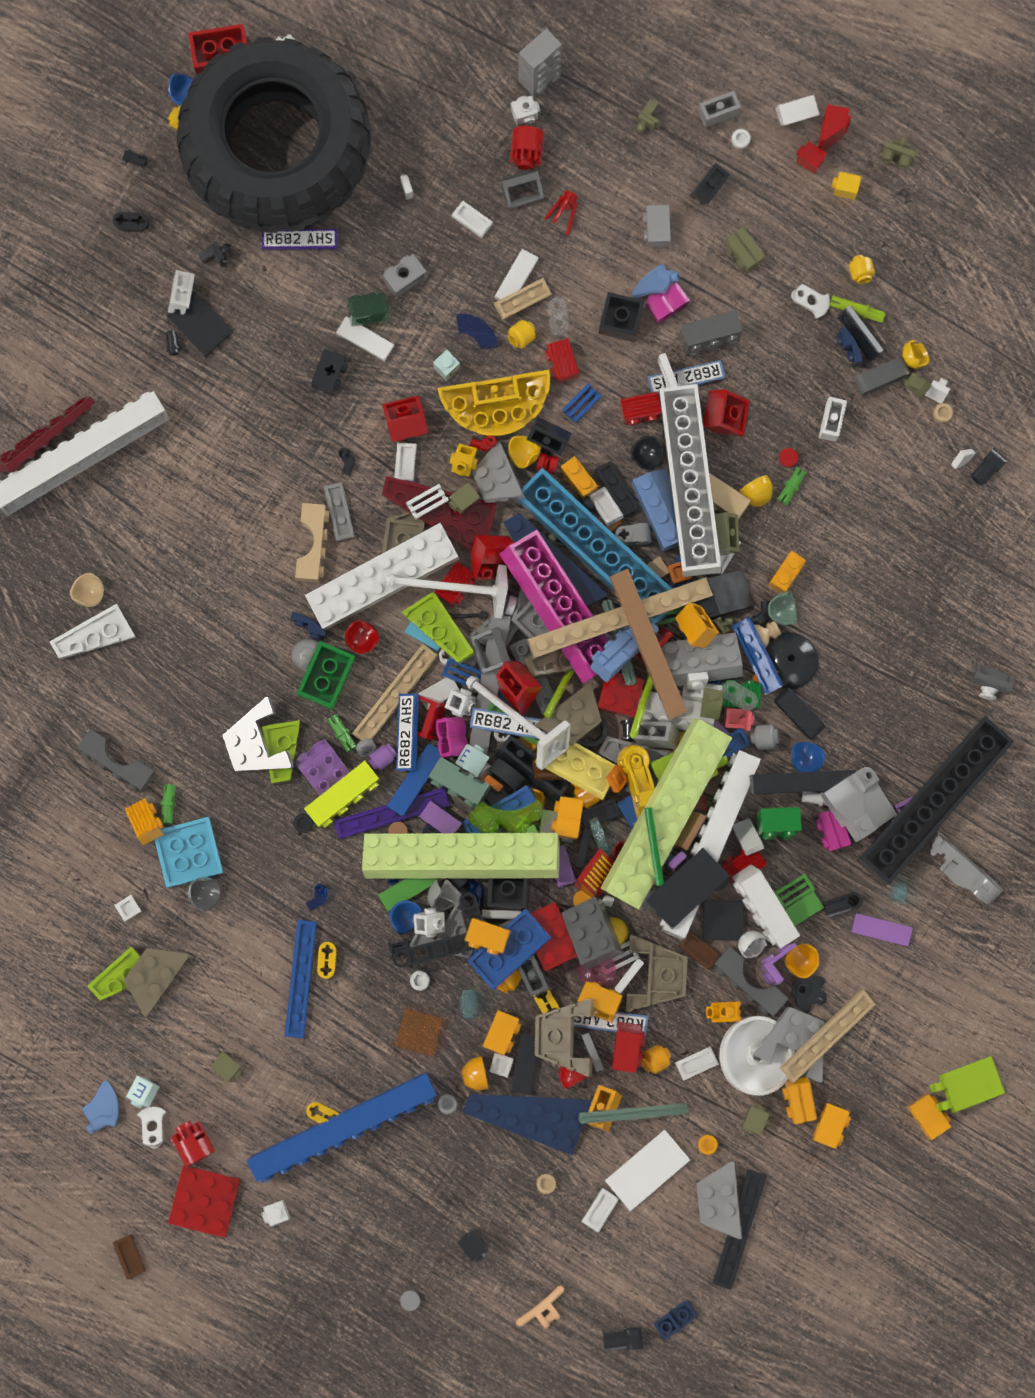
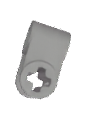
[615,523,651,546]

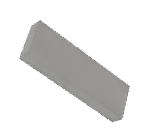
[324,482,355,542]

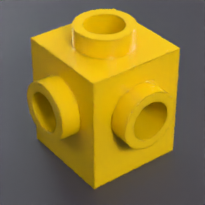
[449,443,478,477]

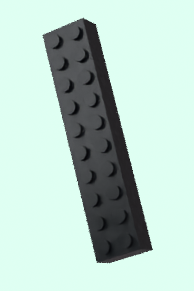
[856,716,1014,886]

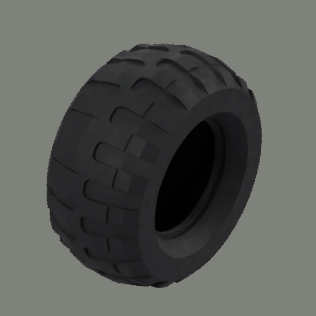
[176,37,371,233]

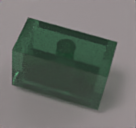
[346,292,389,327]

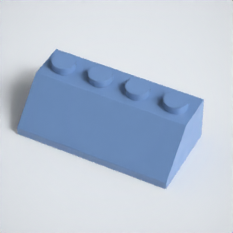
[632,469,679,552]

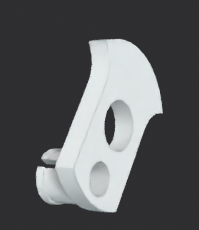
[791,284,830,319]
[137,1107,166,1149]

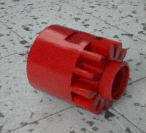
[510,126,544,170]
[170,1120,216,1168]

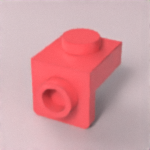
[723,707,754,731]

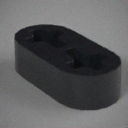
[112,212,149,232]

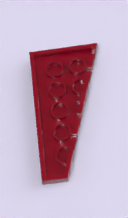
[0,396,95,472]
[382,476,497,551]

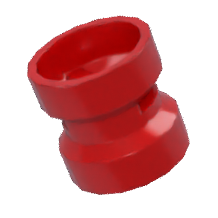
[536,452,559,475]

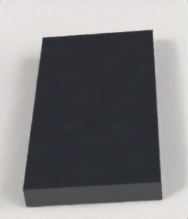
[645,848,729,929]

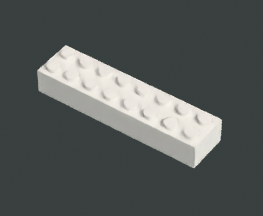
[305,523,460,631]

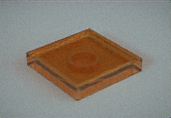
[395,1008,443,1057]

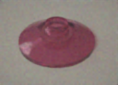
[578,959,616,988]

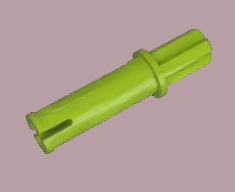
[829,295,885,323]

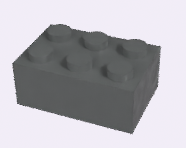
[679,310,743,357]
[561,896,623,969]

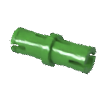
[777,467,807,505]
[327,714,357,753]
[160,784,176,824]

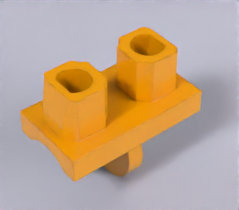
[706,1002,741,1022]

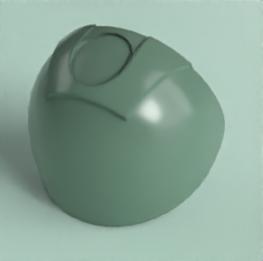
[768,591,797,625]

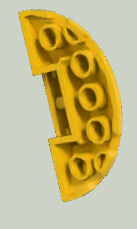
[437,370,550,436]

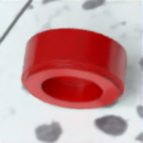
[779,448,798,468]

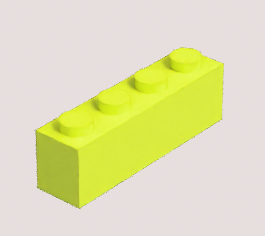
[304,761,380,828]

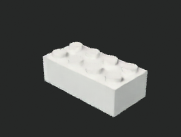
[732,865,800,948]

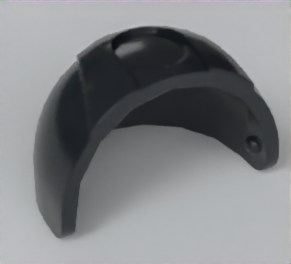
[630,436,664,470]

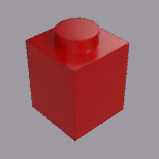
[796,141,827,174]

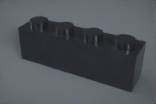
[495,735,571,804]

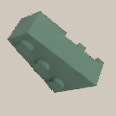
[429,757,491,808]

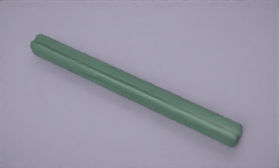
[579,1103,688,1124]

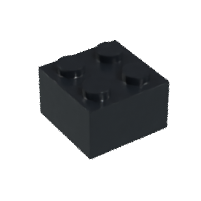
[598,292,645,342]
[487,878,530,912]

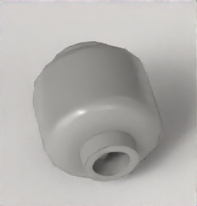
[751,724,780,750]

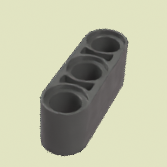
[854,357,911,396]

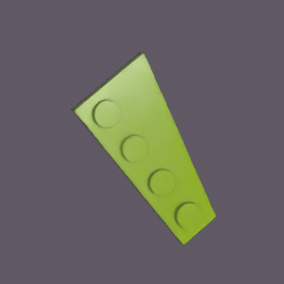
[402,591,475,664]

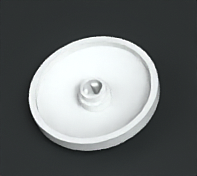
[719,1016,794,1095]

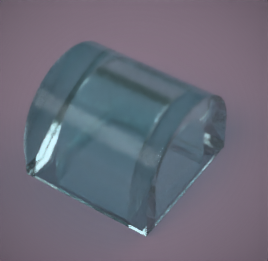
[889,881,908,905]

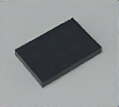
[167,291,233,357]

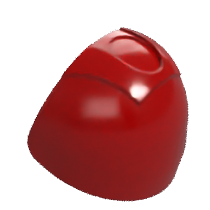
[345,620,379,654]
[558,1057,593,1089]

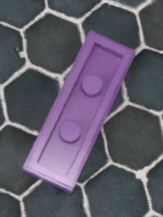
[851,913,913,947]

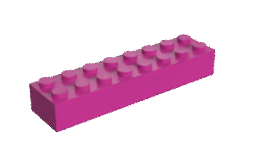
[500,530,609,683]

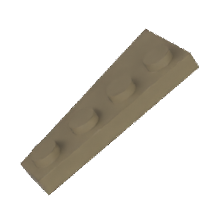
[524,649,574,677]

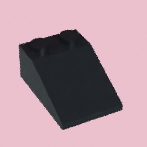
[694,570,755,621]

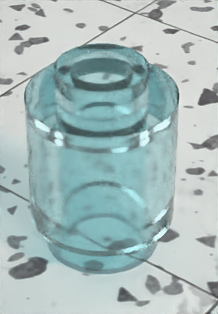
[459,990,479,1018]

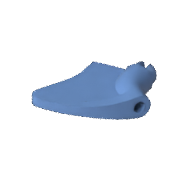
[632,265,680,298]
[82,1081,119,1134]

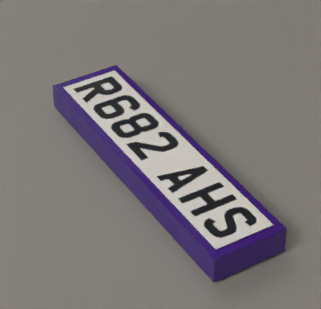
[262,229,337,250]

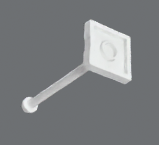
[385,565,508,619]
[466,676,571,770]

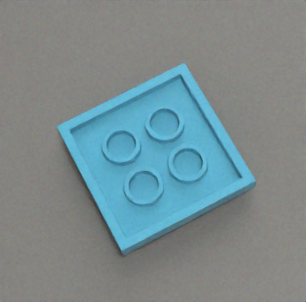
[154,817,224,888]

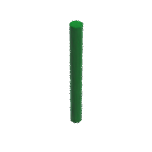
[644,807,664,886]

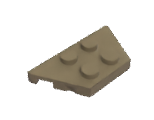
[382,511,425,554]
[535,683,601,746]
[124,948,189,1017]

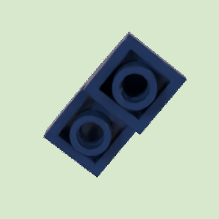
[836,327,863,367]
[291,611,327,641]
[653,1299,698,1340]

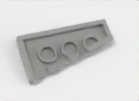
[597,736,669,786]

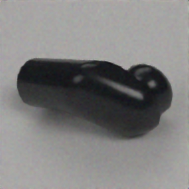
[338,448,356,476]
[751,601,770,626]

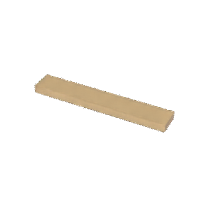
[352,644,438,741]
[780,990,876,1083]

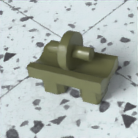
[881,136,917,170]

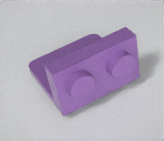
[294,739,350,796]
[759,942,797,986]

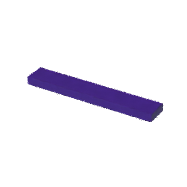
[334,787,450,840]

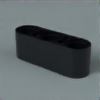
[773,687,826,740]

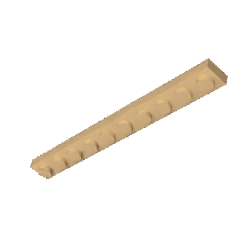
[527,578,713,658]

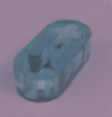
[588,817,609,852]

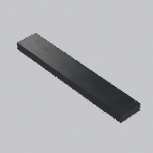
[749,770,856,795]
[712,1169,767,1290]

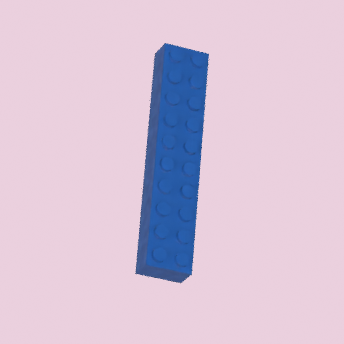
[246,1072,437,1183]

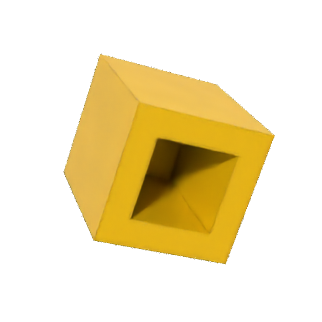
[831,171,861,200]

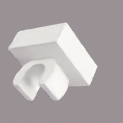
[925,378,950,404]

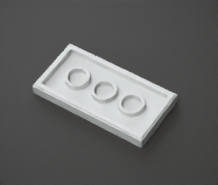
[605,1129,690,1211]

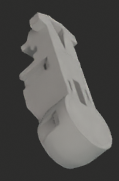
[931,832,1003,904]

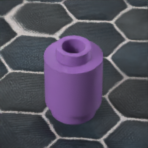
[368,743,397,771]

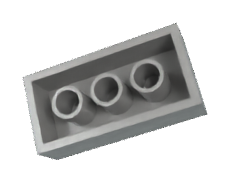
[518,28,562,97]
[661,632,743,686]

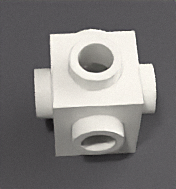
[511,96,540,126]
[445,688,477,717]
[414,908,445,937]

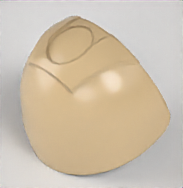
[70,573,104,607]

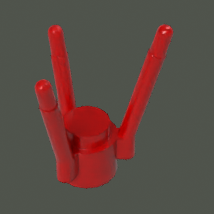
[544,190,578,236]

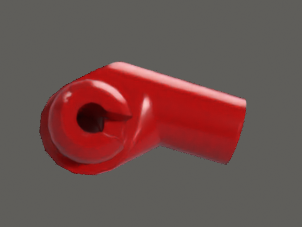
[469,435,497,451]

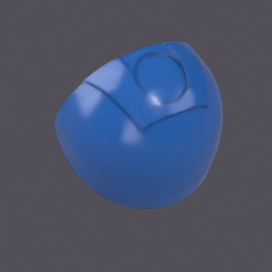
[168,73,194,105]
[791,742,825,772]
[389,900,423,935]

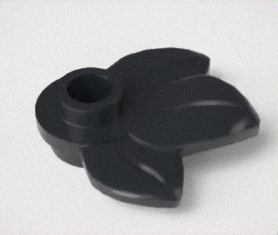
[791,975,827,1013]

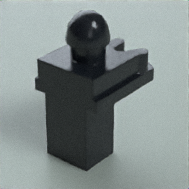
[197,242,231,268]

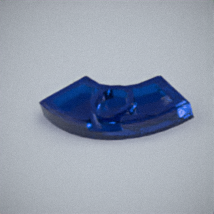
[456,314,498,349]

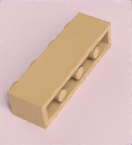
[709,473,751,520]

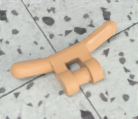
[516,1286,564,1329]

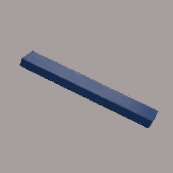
[284,920,317,1039]

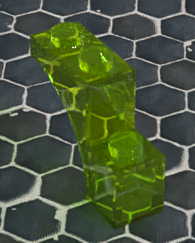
[469,799,543,833]

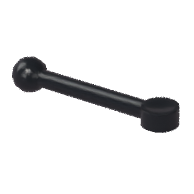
[449,611,487,620]

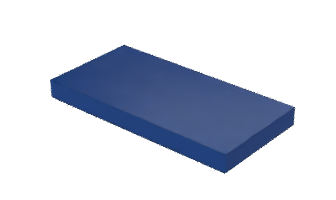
[468,909,552,990]

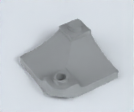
[821,767,897,842]

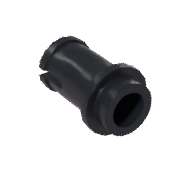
[122,149,147,167]
[165,330,181,356]

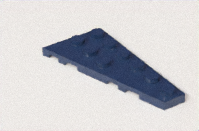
[503,513,608,607]
[462,1094,593,1155]

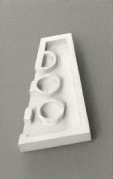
[50,604,136,659]

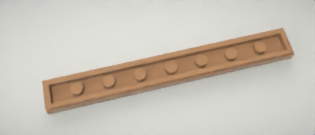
[609,569,687,720]

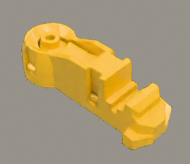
[617,745,655,826]

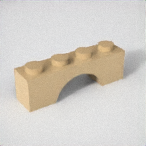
[295,503,329,583]

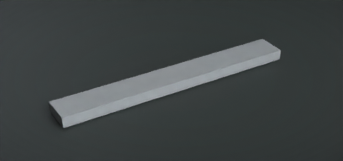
[469,614,511,755]

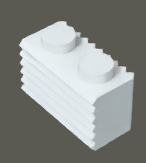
[819,397,847,442]

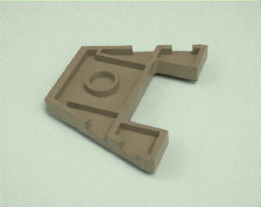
[626,935,688,1012]
[535,999,593,1076]

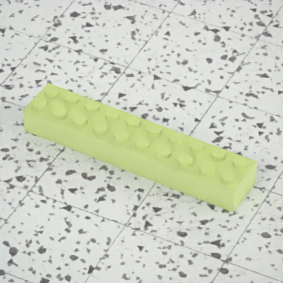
[600,718,732,909]
[362,833,560,879]

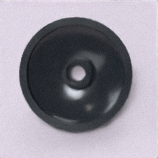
[766,632,818,689]

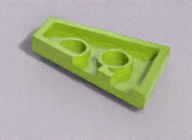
[262,720,300,784]
[87,946,141,1000]

